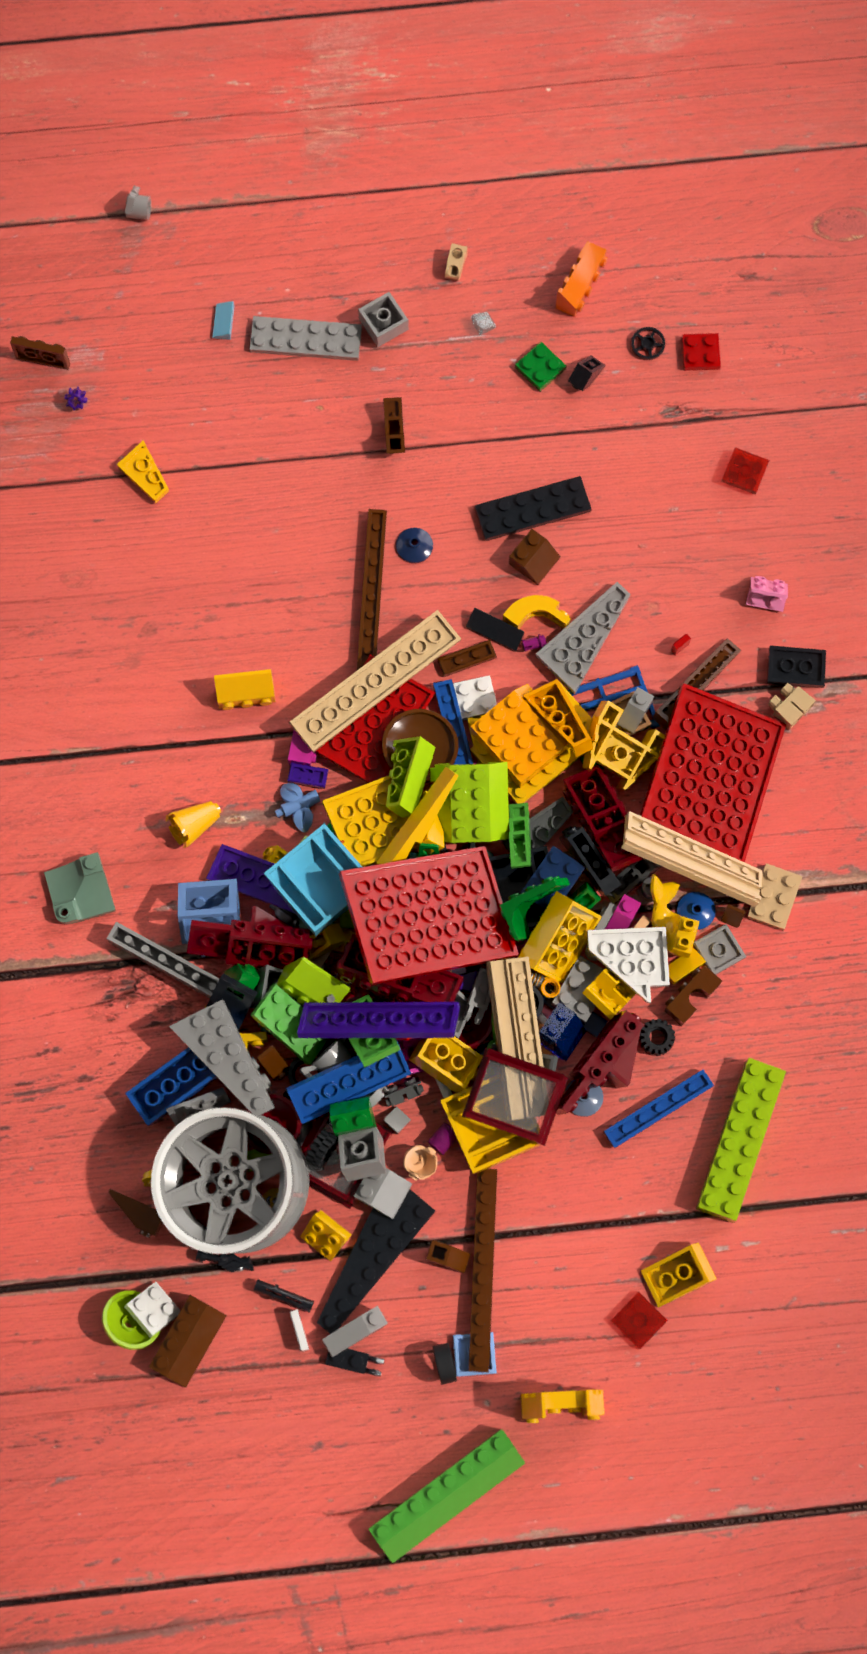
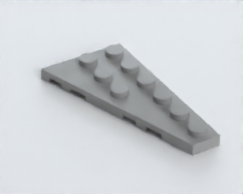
[169,1000,275,1116]

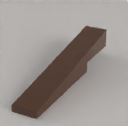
[652,638,741,730]

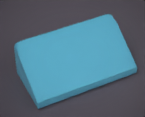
[212,301,235,340]

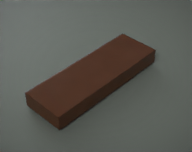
[437,640,497,677]

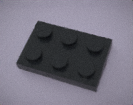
[767,645,826,688]

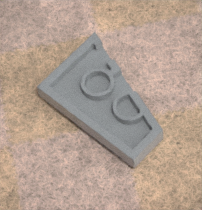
[166,1088,231,1126]

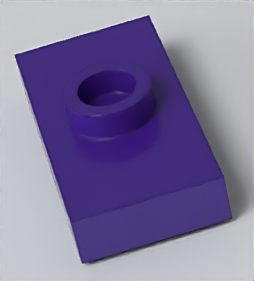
[287,763,329,789]

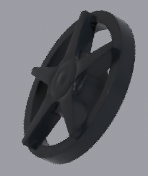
[631,327,665,360]

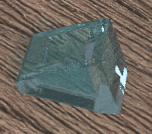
[472,312,496,335]

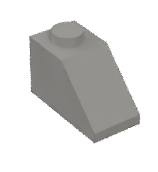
[617,687,654,734]

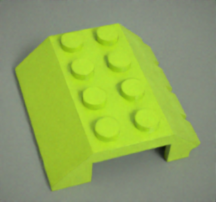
[430,761,509,843]

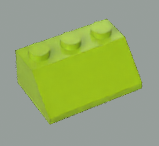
[277,957,350,1005]

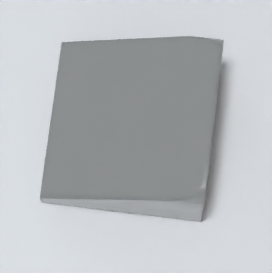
[383,1106,411,1134]

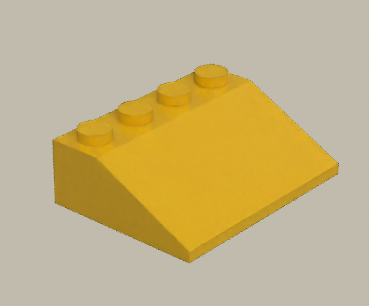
[518,891,602,983]

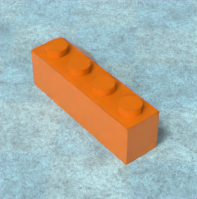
[555,241,608,317]

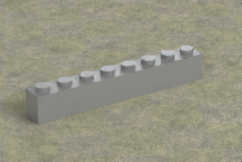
[106,922,244,999]

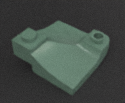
[44,852,116,924]

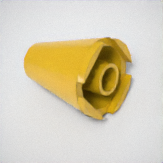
[166,801,221,848]

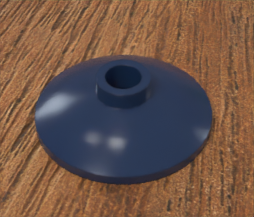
[396,528,433,563]

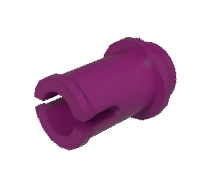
[522,634,546,652]

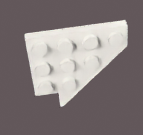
[587,927,670,1004]

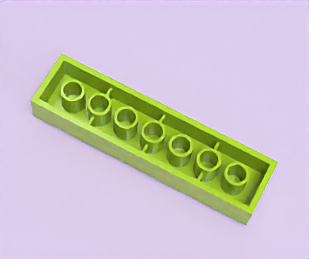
[696,1058,786,1223]

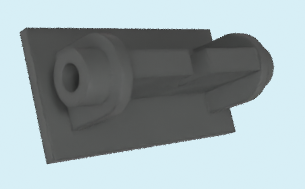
[383,1077,424,1107]

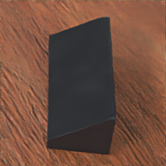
[466,608,525,652]

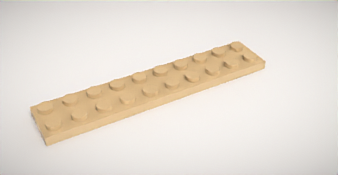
[289,610,461,753]

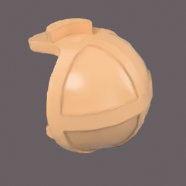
[403,1145,437,1181]

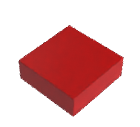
[671,634,691,656]

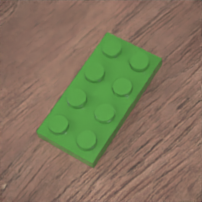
[251,984,329,1065]
[348,994,400,1068]

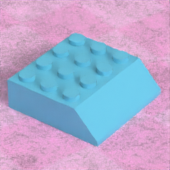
[264,823,362,937]

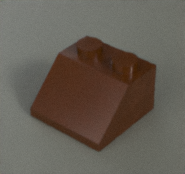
[508,529,561,585]

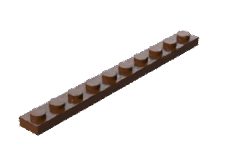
[357,509,387,670]
[469,1169,497,1373]

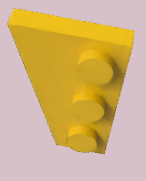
[117,440,169,503]

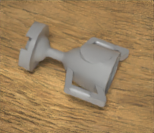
[300,1038,389,1107]

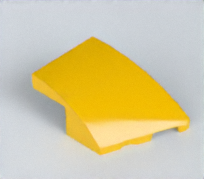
[582,967,636,1020]

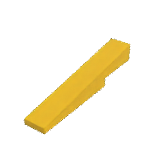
[376,767,459,864]

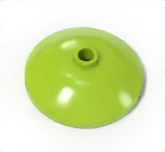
[102,1290,160,1350]

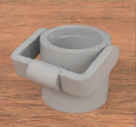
[125,185,151,220]

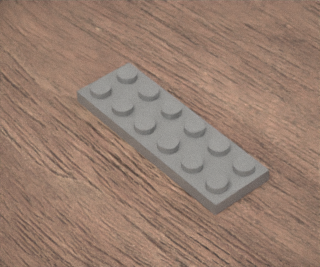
[250,316,362,361]

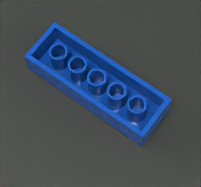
[125,1047,218,1126]

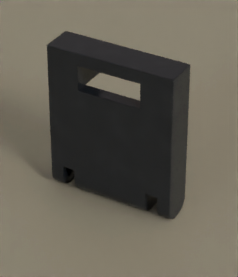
[206,973,258,1030]

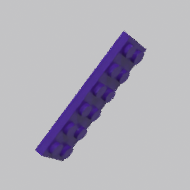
[206,844,296,914]

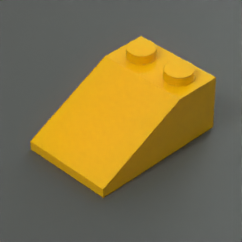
[641,1243,717,1308]

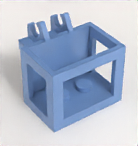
[178,879,240,957]

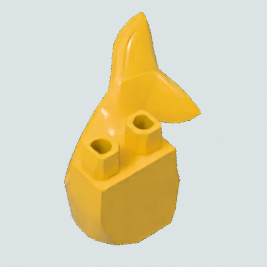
[650,874,700,958]

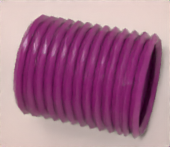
[428,1122,457,1155]

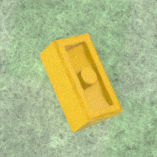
[668,948,706,985]

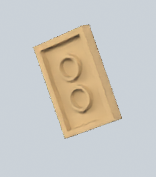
[747,863,803,931]

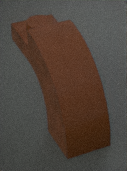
[383,397,405,454]

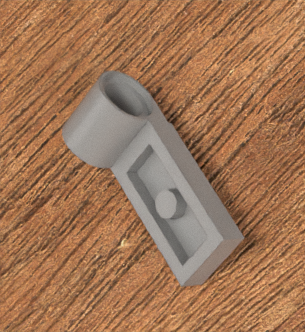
[585,903,617,961]

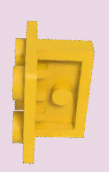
[300,1210,352,1261]

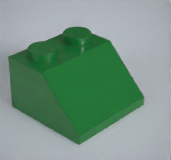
[330,1097,377,1137]

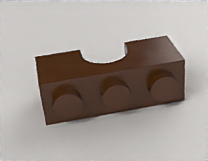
[664,966,722,1026]

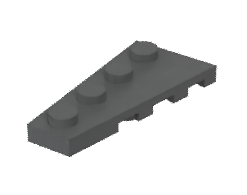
[500,796,573,853]

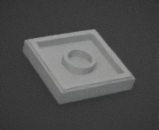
[693,924,746,975]

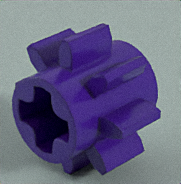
[64,386,88,411]

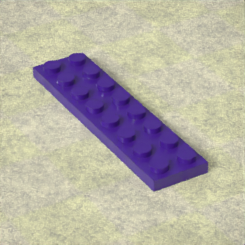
[297,1002,460,1038]

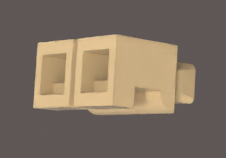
[768,683,816,730]

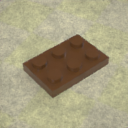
[10,336,71,370]

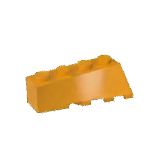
[523,679,593,757]

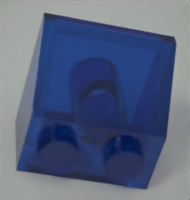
[539,1002,586,1062]

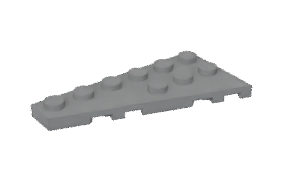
[536,582,630,694]

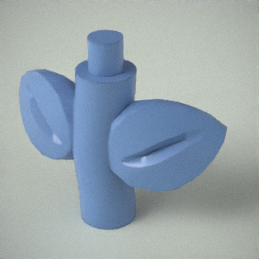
[274,783,320,833]

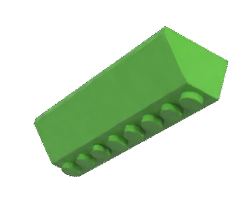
[369,1429,525,1563]

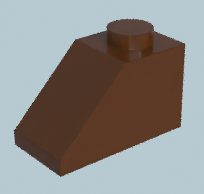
[257,1045,289,1081]

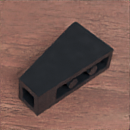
[559,826,621,896]

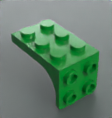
[500,876,570,941]

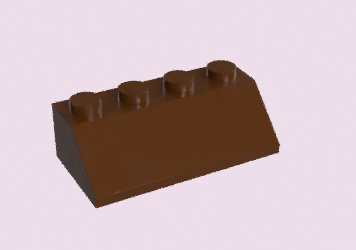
[149,1295,227,1387]

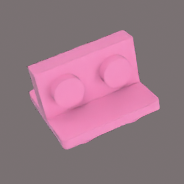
[746,576,788,612]

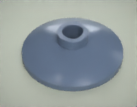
[564,1079,603,1117]

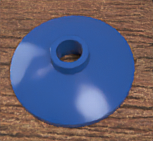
[677,892,715,930]

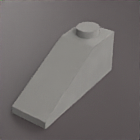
[322,1306,388,1357]

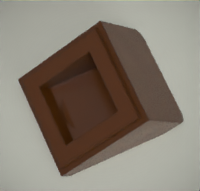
[721,904,745,928]

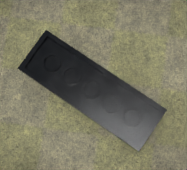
[475,476,592,541]

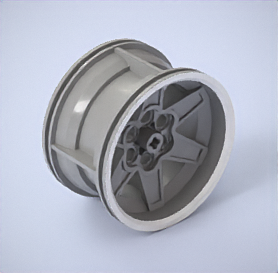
[151,1108,309,1254]

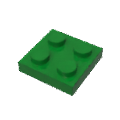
[515,342,567,392]

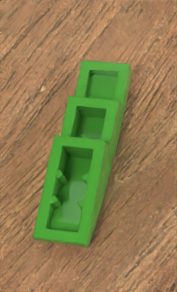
[509,802,531,868]

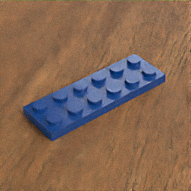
[286,1038,411,1124]

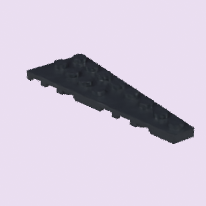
[317,1189,436,1334]

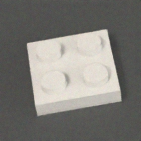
[453,675,497,721]
[125,1282,180,1338]

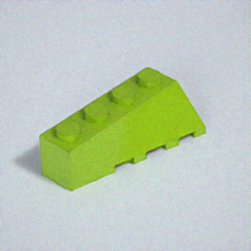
[386,736,435,817]

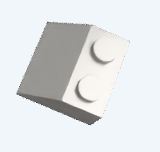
[354,1168,412,1219]

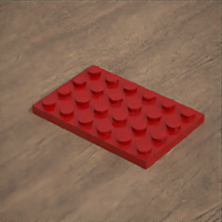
[315,654,435,783]

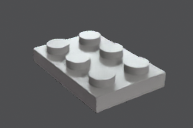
[551,956,604,1024]

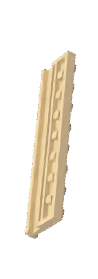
[621,811,762,907]
[486,957,549,1121]

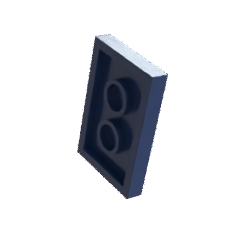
[520,846,585,910]

